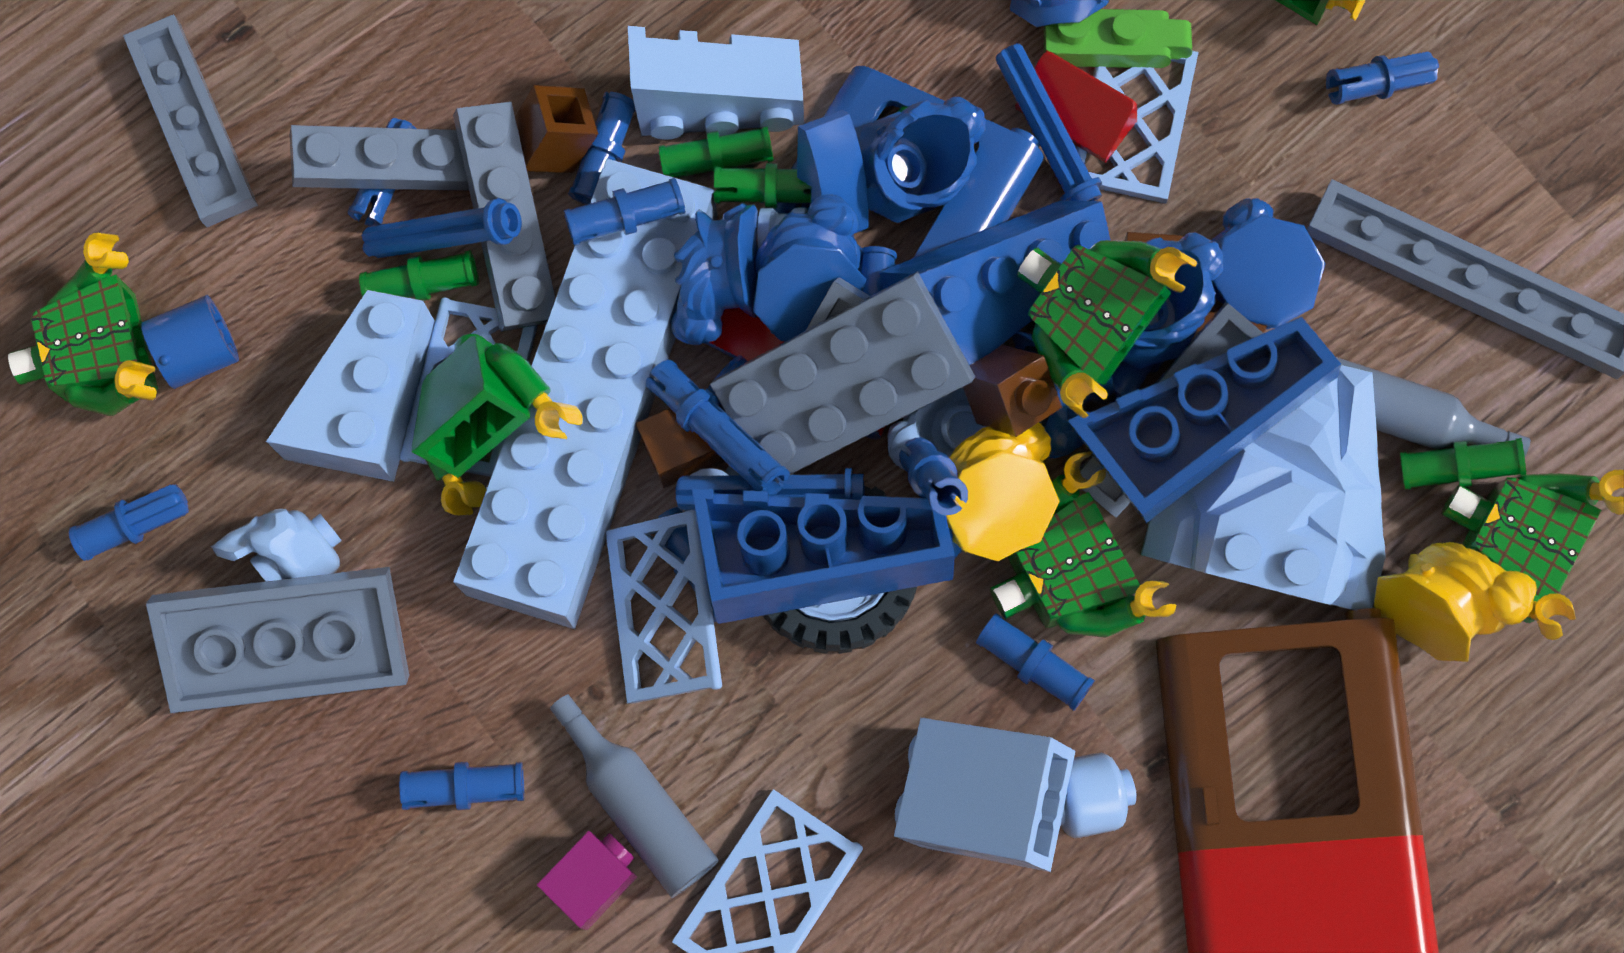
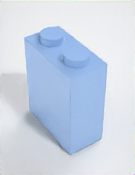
[894,718,1075,872]

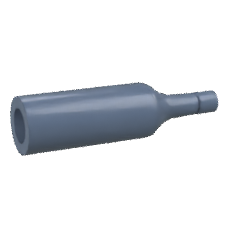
[1336,357,1531,456]
[550,694,719,898]

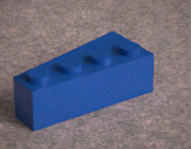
[879,201,1110,366]
[1068,317,1341,523]
[692,488,955,624]

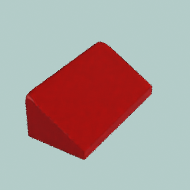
[1015,50,1137,163]

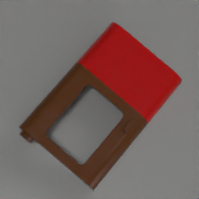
[1156,608,1439,953]

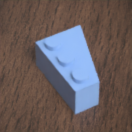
[628,26,804,140]
[266,290,435,482]

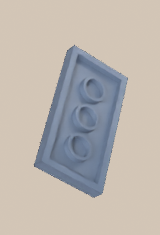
[710,271,975,474]
[146,567,409,713]

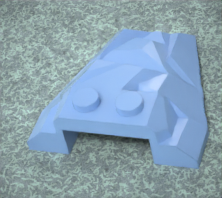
[1141,365,1386,610]

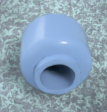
[1060,753,1136,838]

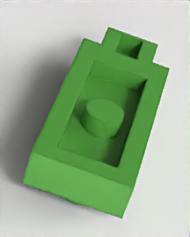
[1044,9,1193,68]

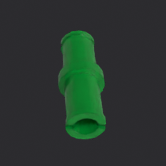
[659,126,774,178]
[714,163,812,209]
[359,250,479,301]
[1400,438,1527,490]

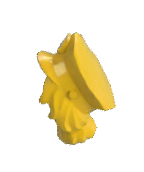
[946,423,1060,561]
[1374,542,1537,662]

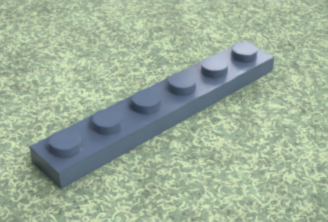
[1306,179,1624,379]

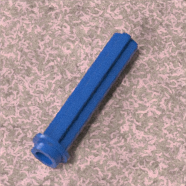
[996,43,1102,201]
[361,198,522,258]
[676,468,865,510]

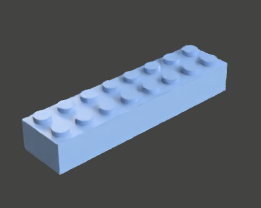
[453,158,718,629]

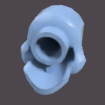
[211,509,342,581]

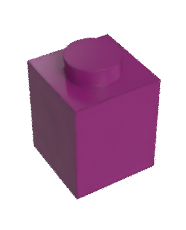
[537,831,638,930]

